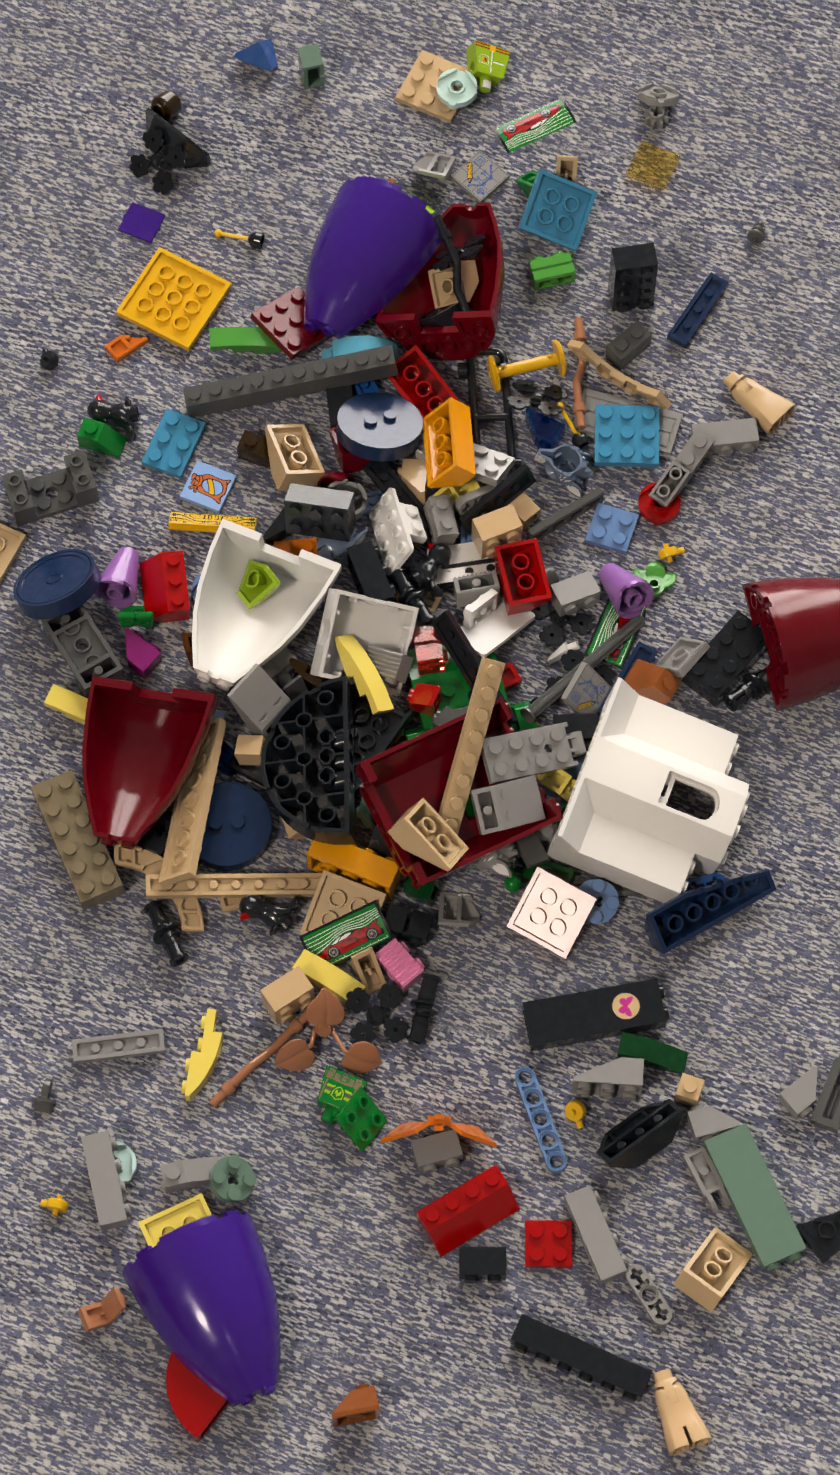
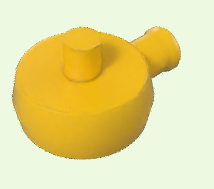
[658,543,685,563]
[565,1100,586,1129]
[40,1195,68,1216]

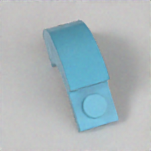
[321,336,398,360]

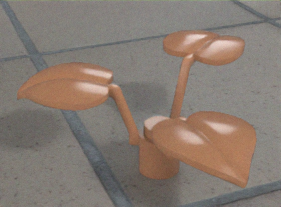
[275,988,382,1074]

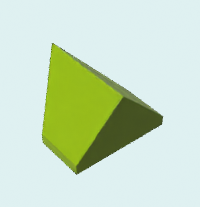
[236,559,281,610]

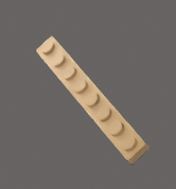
[438,657,506,835]
[145,873,322,899]

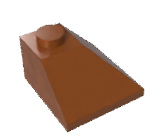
[624,659,682,705]
[332,1384,380,1427]

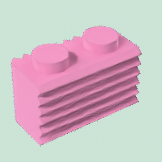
[375,938,425,993]

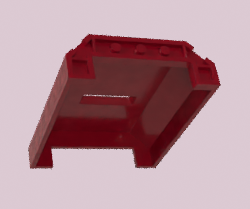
[355,697,563,890]

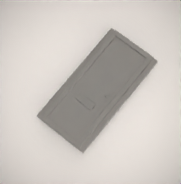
[570,388,683,460]

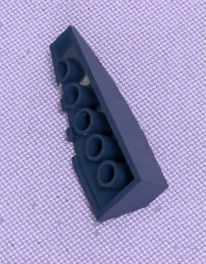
[645,869,777,954]

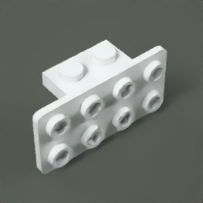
[369,487,427,576]
[461,589,535,657]

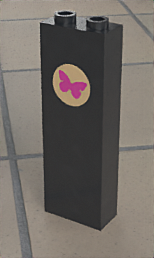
[522,978,669,1052]

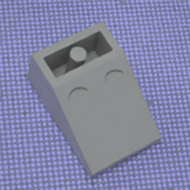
[227,663,291,739]
[470,775,546,835]
[572,1057,644,1101]

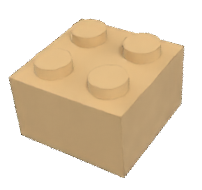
[471,504,523,559]
[260,966,315,1025]

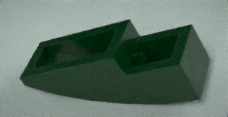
[617,1032,688,1074]

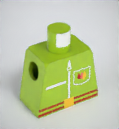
[466,40,510,93]

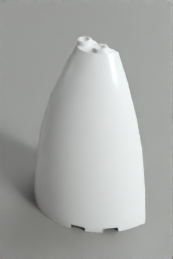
[192,519,342,691]

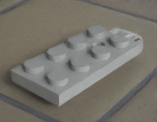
[408,434,515,487]
[481,722,587,785]

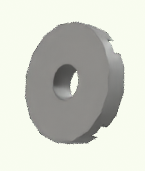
[638,83,679,107]

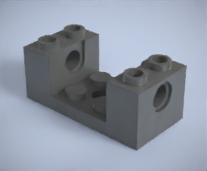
[2,450,100,527]
[41,604,126,698]

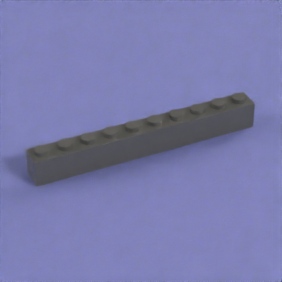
[183,345,399,417]

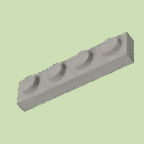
[72,1029,166,1064]

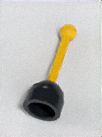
[214,229,265,250]
[557,402,590,449]

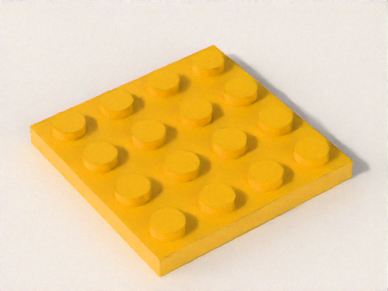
[116,247,232,352]

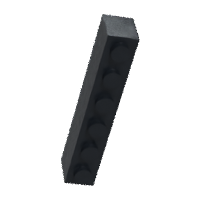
[510,1314,653,1403]

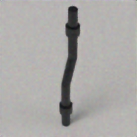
[433,214,473,311]

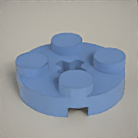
[578,879,619,924]

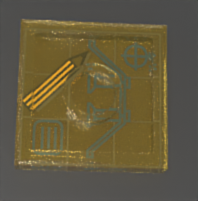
[625,141,680,191]

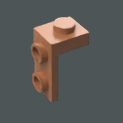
[77,1287,126,1332]

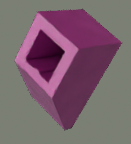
[125,627,162,679]

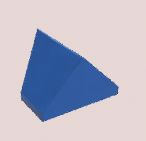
[234,39,278,72]

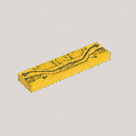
[168,512,257,533]

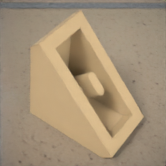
[556,155,578,183]
[351,947,386,995]

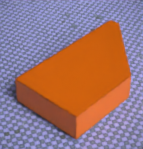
[104,334,149,363]

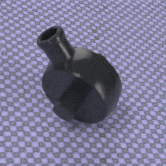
[40,348,59,371]

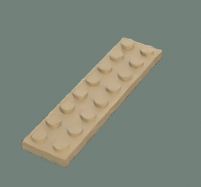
[158,717,227,887]

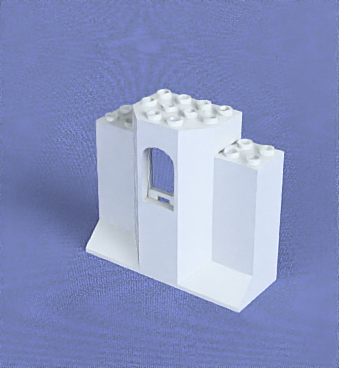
[547,677,750,903]

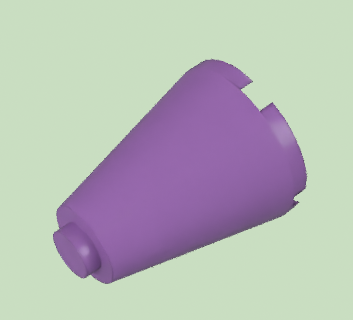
[94,547,139,608]
[599,563,654,619]

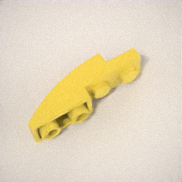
[181,1009,223,1102]

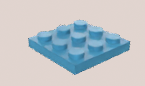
[518,169,597,251]
[594,405,659,468]

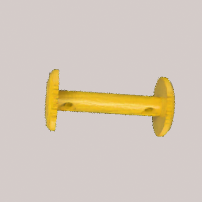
[486,340,567,392]

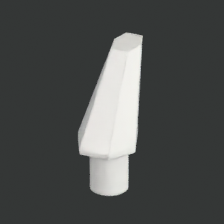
[548,641,580,665]

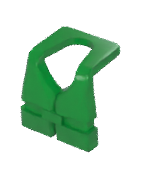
[118,606,153,629]

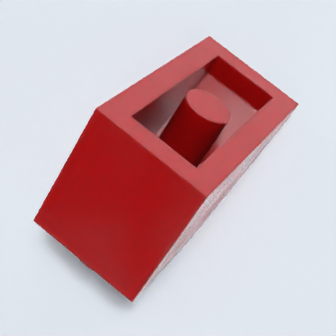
[407,683,443,717]

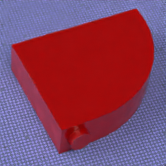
[166,1352,229,1442]

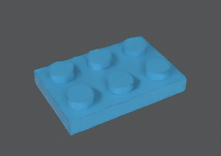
[141,409,206,479]

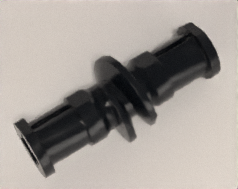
[389,568,437,629]
[723,662,771,712]
[143,900,189,967]
[406,973,442,1045]

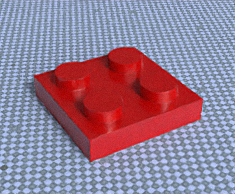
[525,1220,572,1268]

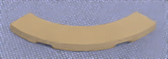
[567,339,672,409]
[114,843,204,933]

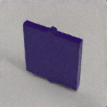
[118,202,165,243]

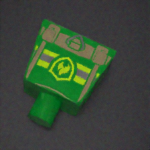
[317,1065,367,1125]

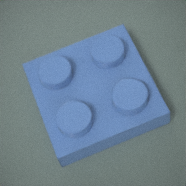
[585,503,639,555]

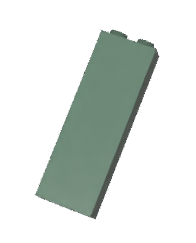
[703,1123,806,1272]

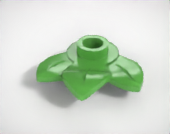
[633,561,676,598]

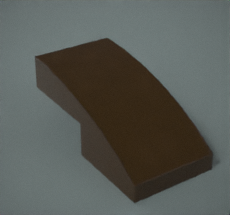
[289,657,324,688]

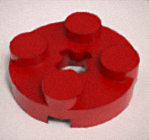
[638,482,681,525]

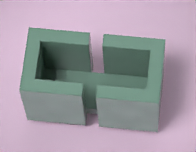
[298,44,325,90]

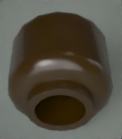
[151,91,182,121]

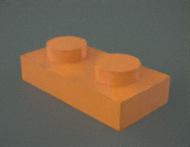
[274,538,318,556]

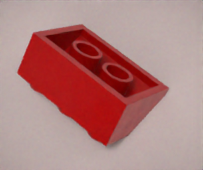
[493,538,552,615]
[139,550,190,624]

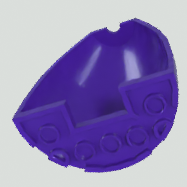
[304,176,442,338]
[122,1210,281,1406]

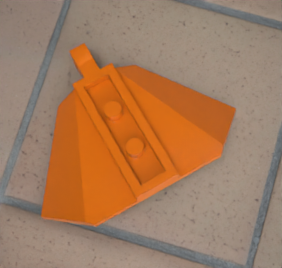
[381,1114,497,1148]

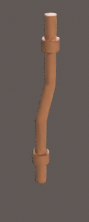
[572,317,587,430]
[209,1010,307,1108]

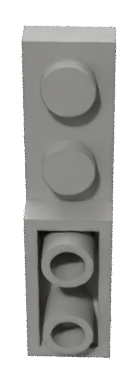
[649,428,715,508]

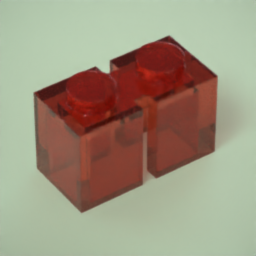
[413,625,448,675]

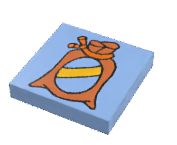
[180,460,237,514]

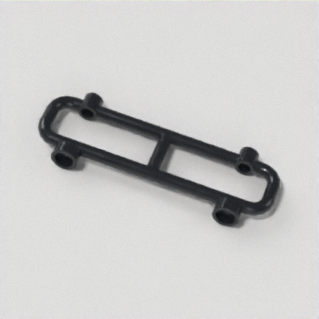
[457,347,522,486]

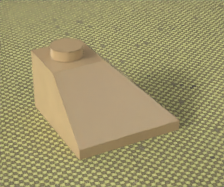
[428,260,479,309]

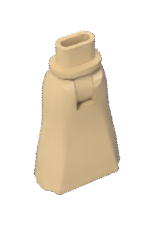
[723,371,796,435]
[652,1368,712,1456]

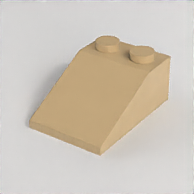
[265,424,325,491]
[388,798,469,872]
[673,1227,753,1313]

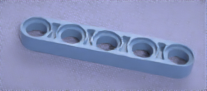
[515,1067,567,1174]

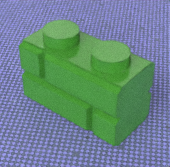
[528,252,576,291]

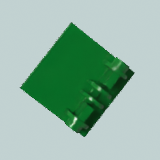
[332,1086,388,1152]

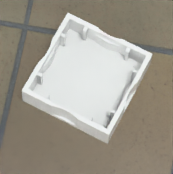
[310,588,419,694]

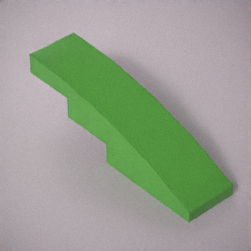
[209,327,283,354]

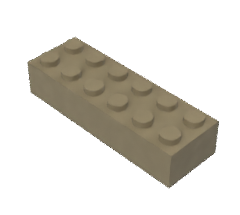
[31,770,125,911]

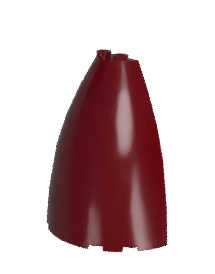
[375,202,505,361]
[742,577,840,711]
[82,676,219,850]

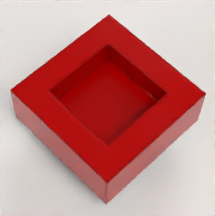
[502,662,522,691]

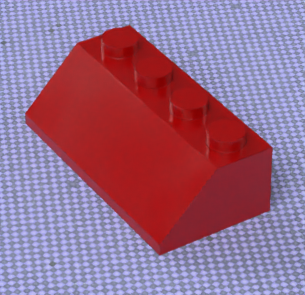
[388,345,460,418]
[416,1165,520,1257]

